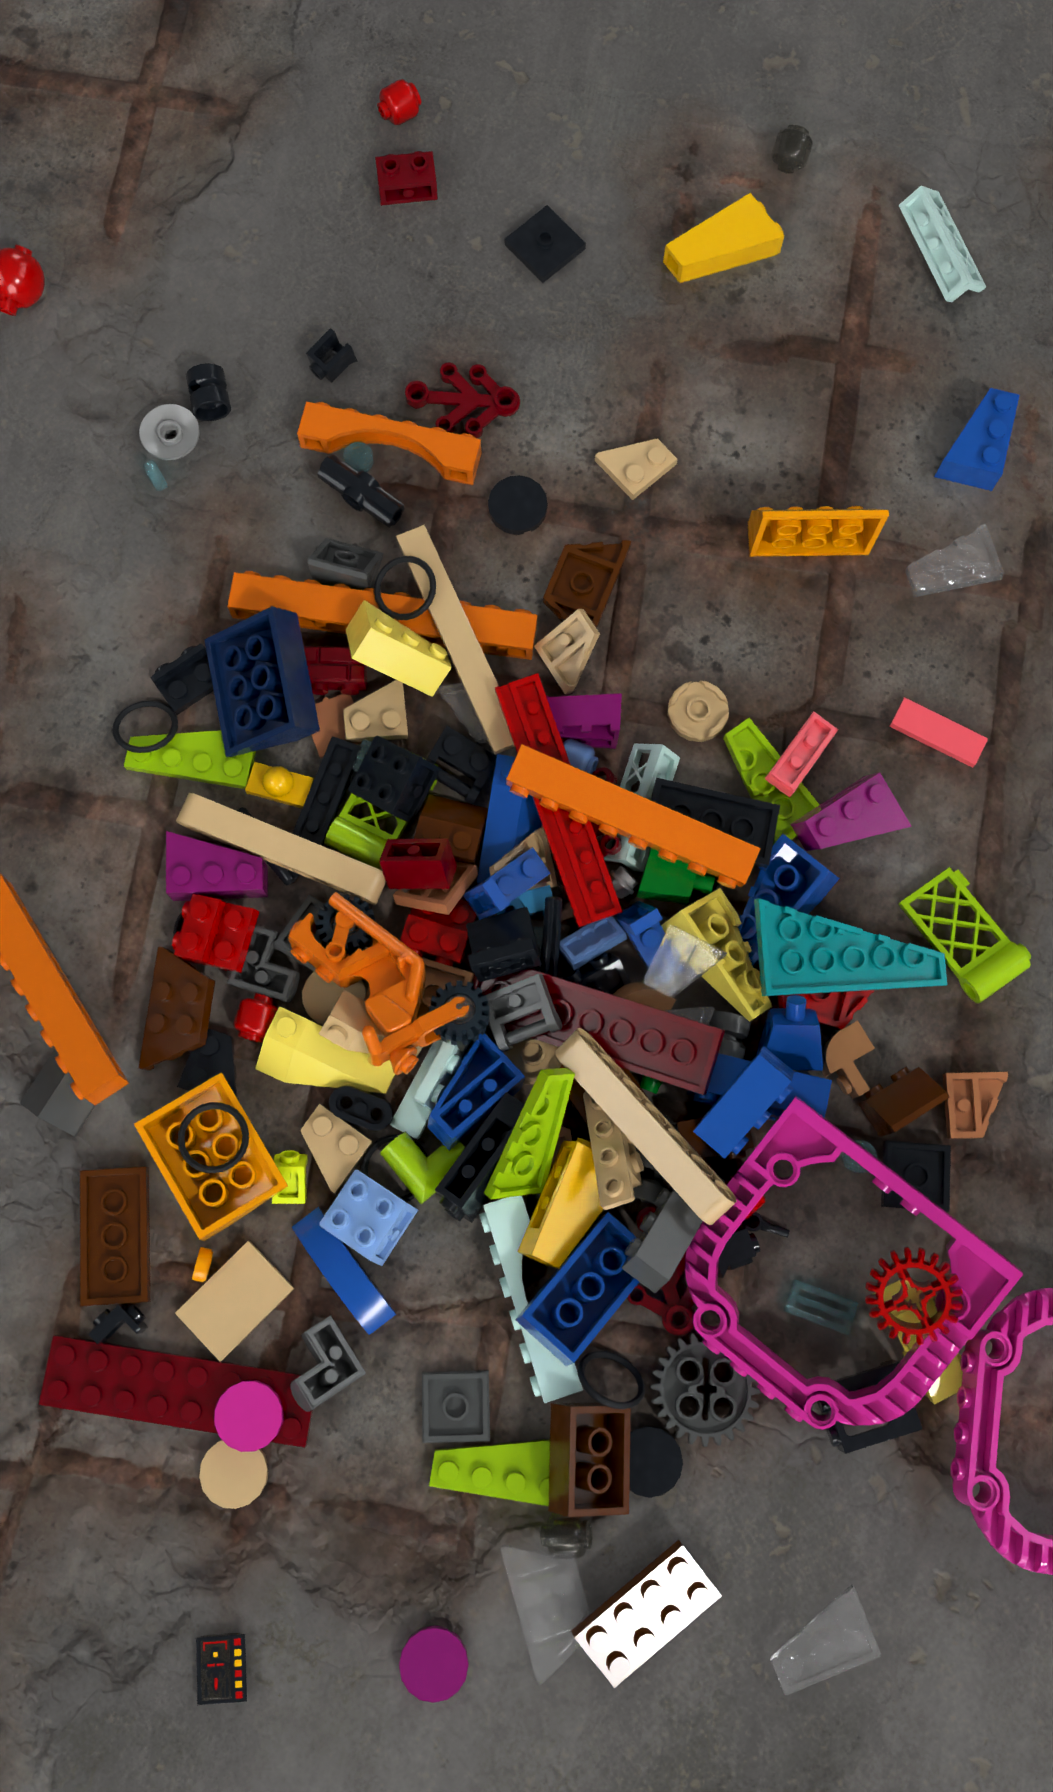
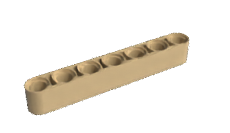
[176,793,386,905]
[555,1028,737,1225]

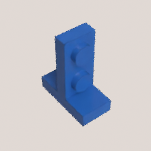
[463,847,551,920]
[613,901,686,986]

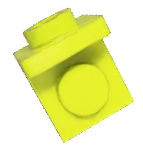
[272,1150,308,1204]

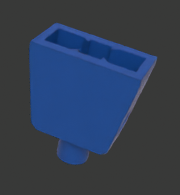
[757,995,823,1071]

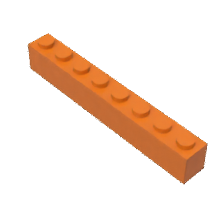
[506,744,761,889]
[0,873,129,1105]

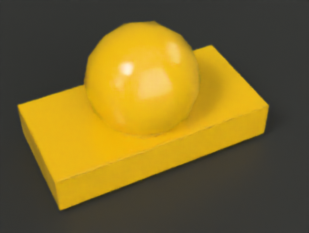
[245,762,314,809]

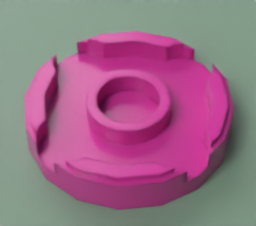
[214,1380,283,1452]

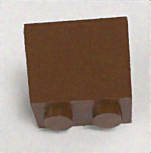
[414,794,488,865]
[859,1066,950,1137]

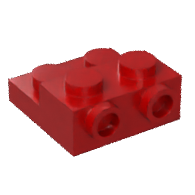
[172,894,259,973]
[400,900,477,967]

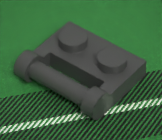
[486,974,562,1052]

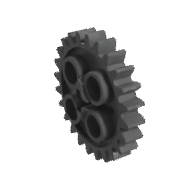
[650,1333,761,1447]

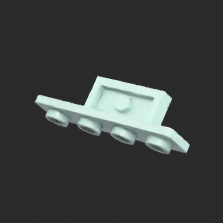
[390,1017,472,1139]

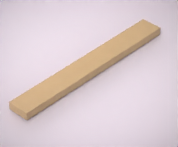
[396,525,514,755]

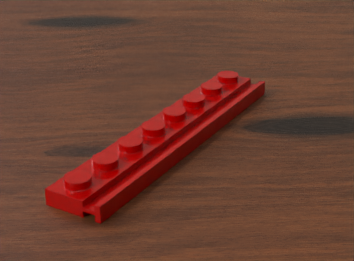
[495,673,623,928]

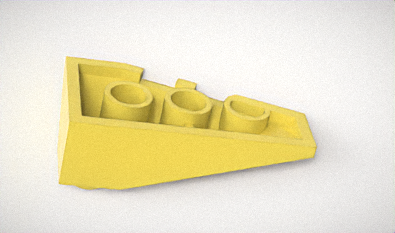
[661,888,772,1022]
[255,1006,395,1094]

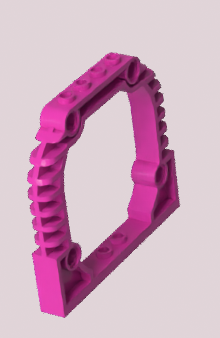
[685,1096,1023,1430]
[950,1288,1053,1575]

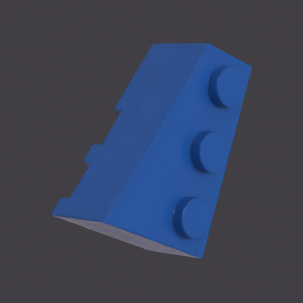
[934,388,1020,491]
[427,1033,525,1151]
[693,1046,794,1158]

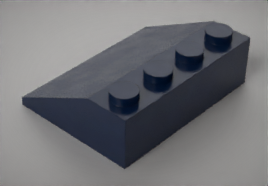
[204,606,320,757]

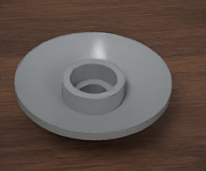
[139,404,200,460]

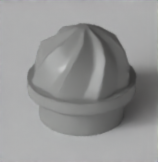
[609,866,639,899]

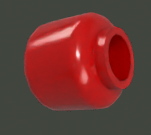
[377,79,421,125]
[233,993,278,1043]

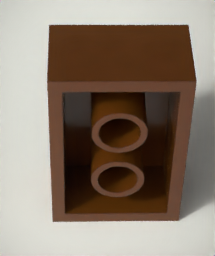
[548,1402,631,1517]

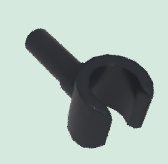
[744,1212,790,1238]

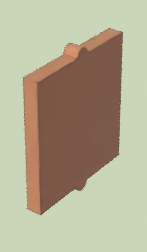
[312,694,368,759]

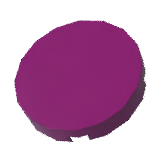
[399,1625,469,1703]

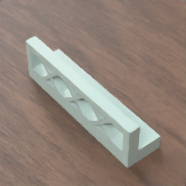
[899,186,986,302]
[604,743,680,872]

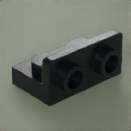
[150,643,214,715]
[562,952,631,994]

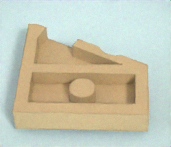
[343,680,408,742]

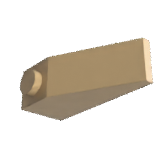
[319,990,423,1057]

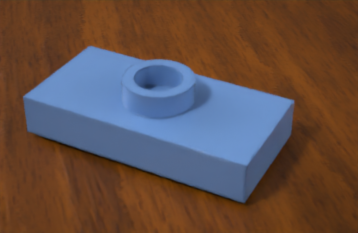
[559,916,627,971]

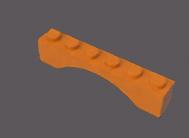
[297,401,481,485]

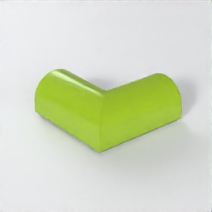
[380,1131,465,1204]

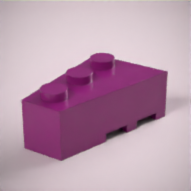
[546,693,622,749]
[790,772,912,851]
[166,831,268,901]

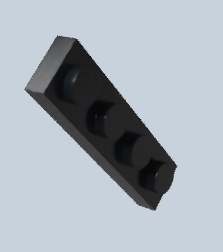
[292,736,362,846]

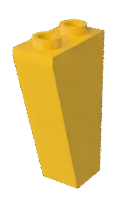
[663,193,785,283]
[517,1138,603,1268]

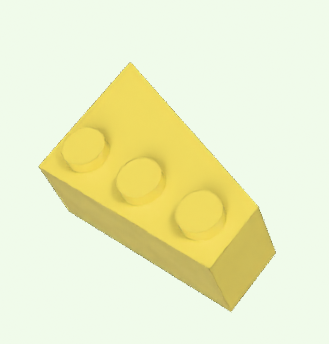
[346,600,452,697]
[873,1280,963,1405]

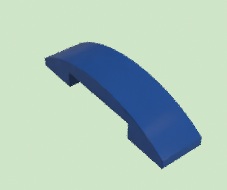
[292,1207,396,1335]

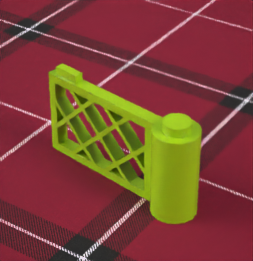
[324,757,438,871]
[899,867,1031,1004]

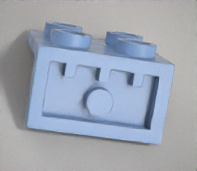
[320,1170,418,1266]

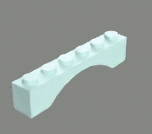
[479,1196,583,1403]

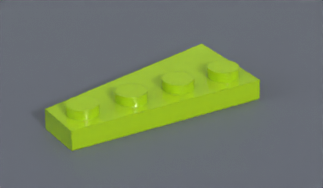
[723,718,819,845]
[124,730,256,789]
[484,1068,575,1200]
[429,1439,550,1506]

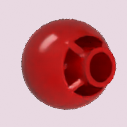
[0,245,45,316]

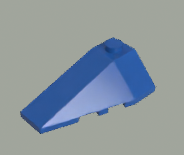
[477,754,542,884]
[738,834,840,968]

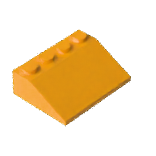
[748,506,889,557]
[134,1072,288,1241]

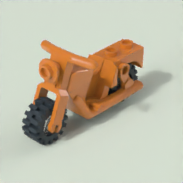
[288,892,489,1076]

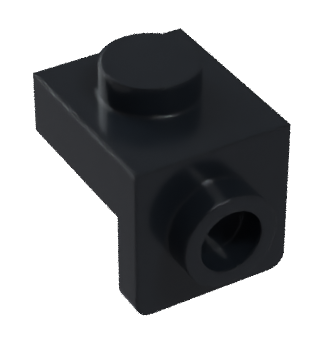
[88,1303,148,1344]

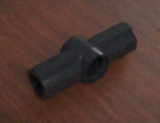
[317,455,405,528]

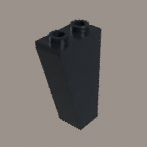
[435,1092,525,1223]

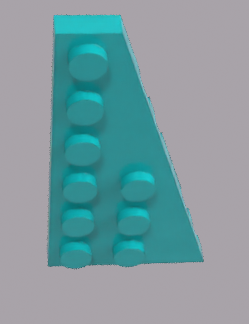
[754,898,947,997]

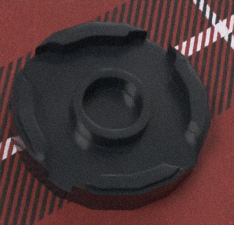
[488,475,548,535]
[630,1425,683,1498]

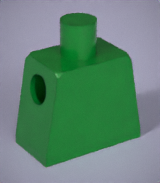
[636,848,715,903]

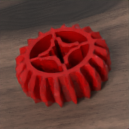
[865,1247,963,1345]

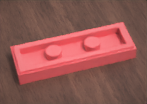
[889,697,988,768]
[765,711,839,798]

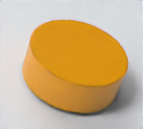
[192,1247,214,1283]

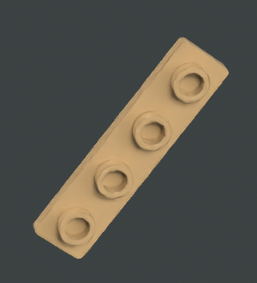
[583,1092,644,1210]

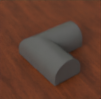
[227,925,300,1003]
[290,1315,366,1412]

